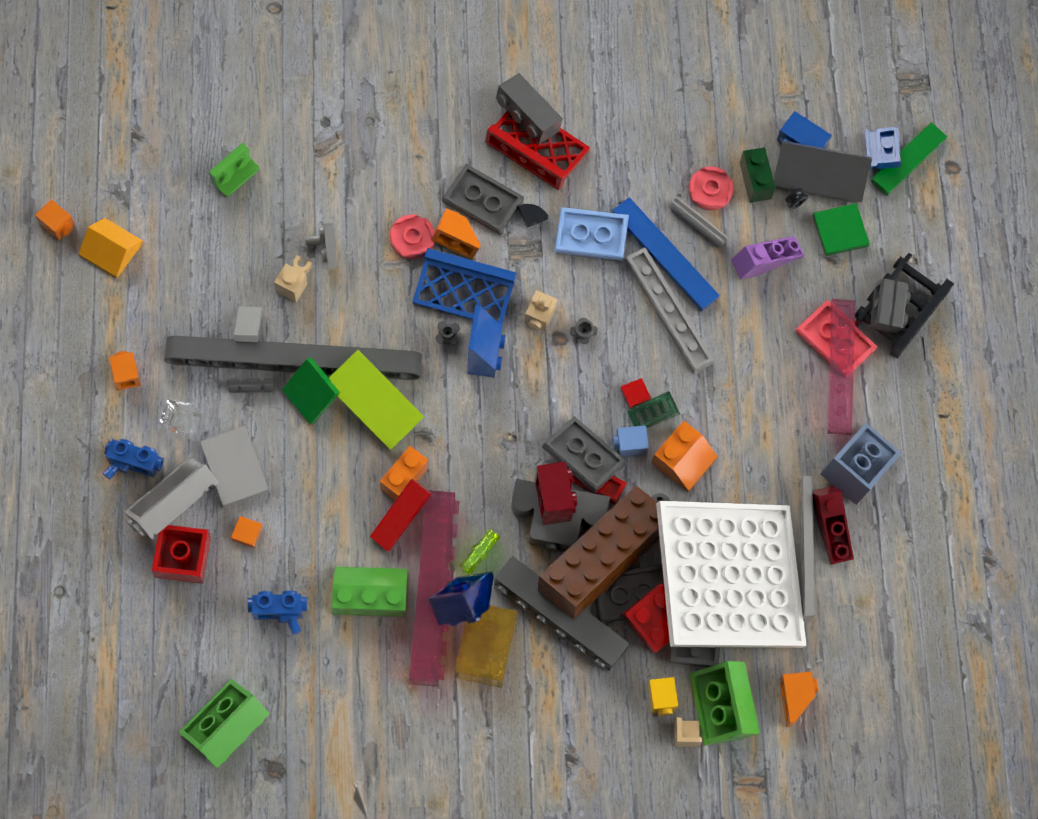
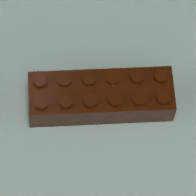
[538,486,660,620]

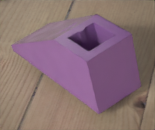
[731,236,805,279]

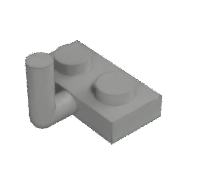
[306,218,338,269]

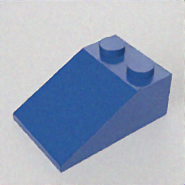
[467,305,506,378]

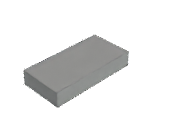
[234,306,262,342]

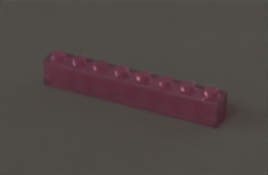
[409,490,460,687]

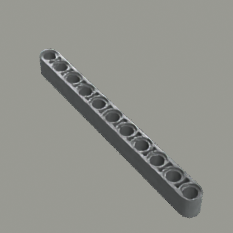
[164,336,422,380]

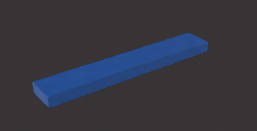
[612,197,720,312]

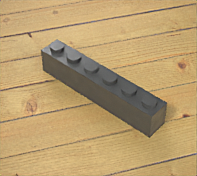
[494,556,629,671]

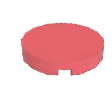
[688,167,734,210]
[390,214,435,260]

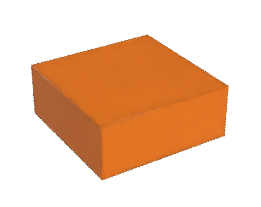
[231,516,263,548]

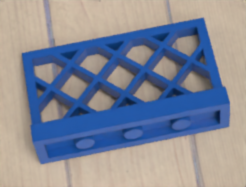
[412,248,517,326]

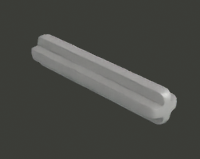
[670,198,728,247]

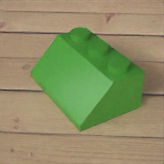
[332,566,408,617]
[689,661,760,746]
[179,679,270,768]

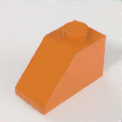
[431,208,481,260]
[779,671,818,727]

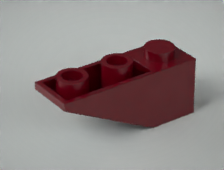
[812,486,854,565]

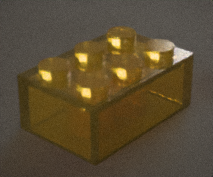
[454,601,518,688]

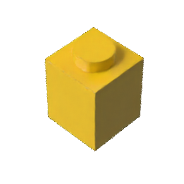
[648,677,678,716]

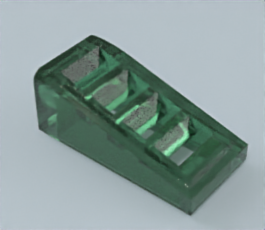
[627,391,680,429]

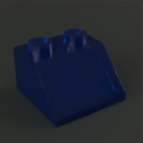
[428,571,494,626]

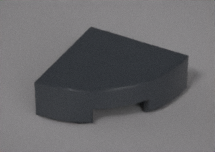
[518,204,548,228]

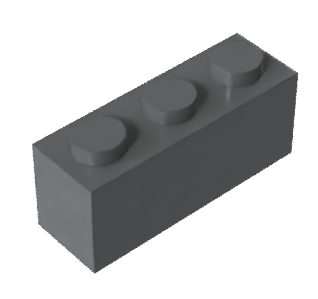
[496,73,563,144]

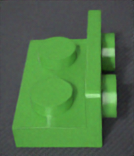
[209,142,259,197]

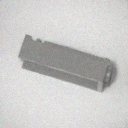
[124,456,219,539]

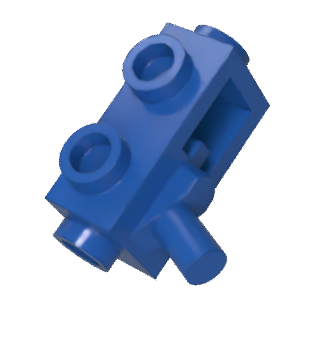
[102,439,164,480]
[248,591,307,635]

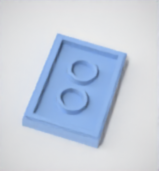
[555,207,629,261]

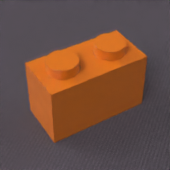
[380,446,429,501]

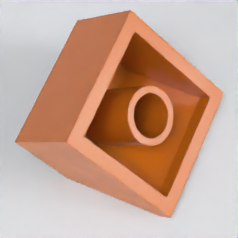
[652,420,718,492]

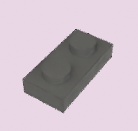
[669,647,720,667]

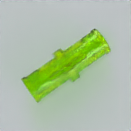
[459,528,501,575]

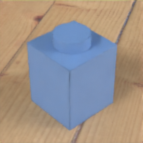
[612,426,649,457]

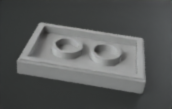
[200,426,269,508]

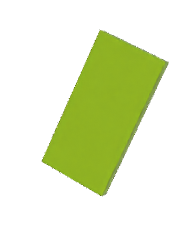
[329,350,424,450]

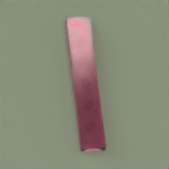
[827,299,855,435]

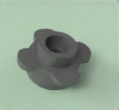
[570,318,598,344]
[436,321,460,345]

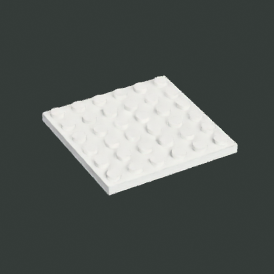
[656,501,806,648]

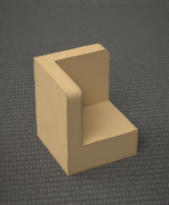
[674,717,702,747]

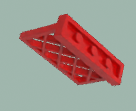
[485,111,590,191]

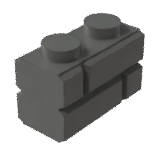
[870,278,911,333]

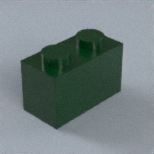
[739,147,776,203]

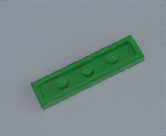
[870,122,948,196]

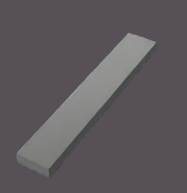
[625,247,715,373]
[799,476,815,621]

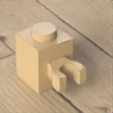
[274,255,312,303]
[524,290,557,331]

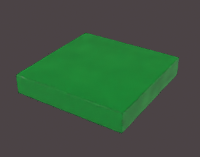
[812,203,870,256]
[282,357,340,424]

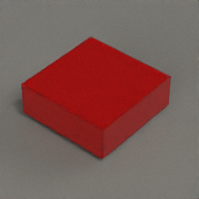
[620,378,651,409]

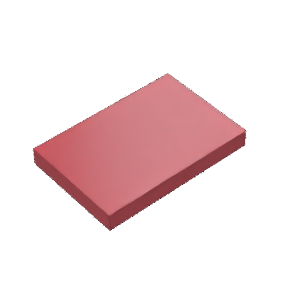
[795,300,878,379]

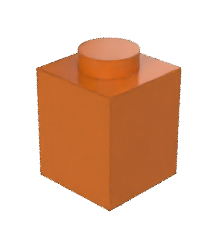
[35,199,75,241]
[109,351,141,391]

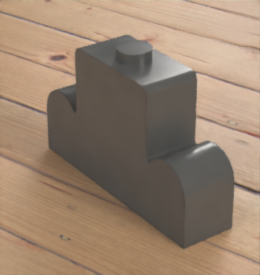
[511,479,610,552]

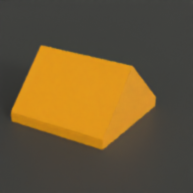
[78,218,144,278]

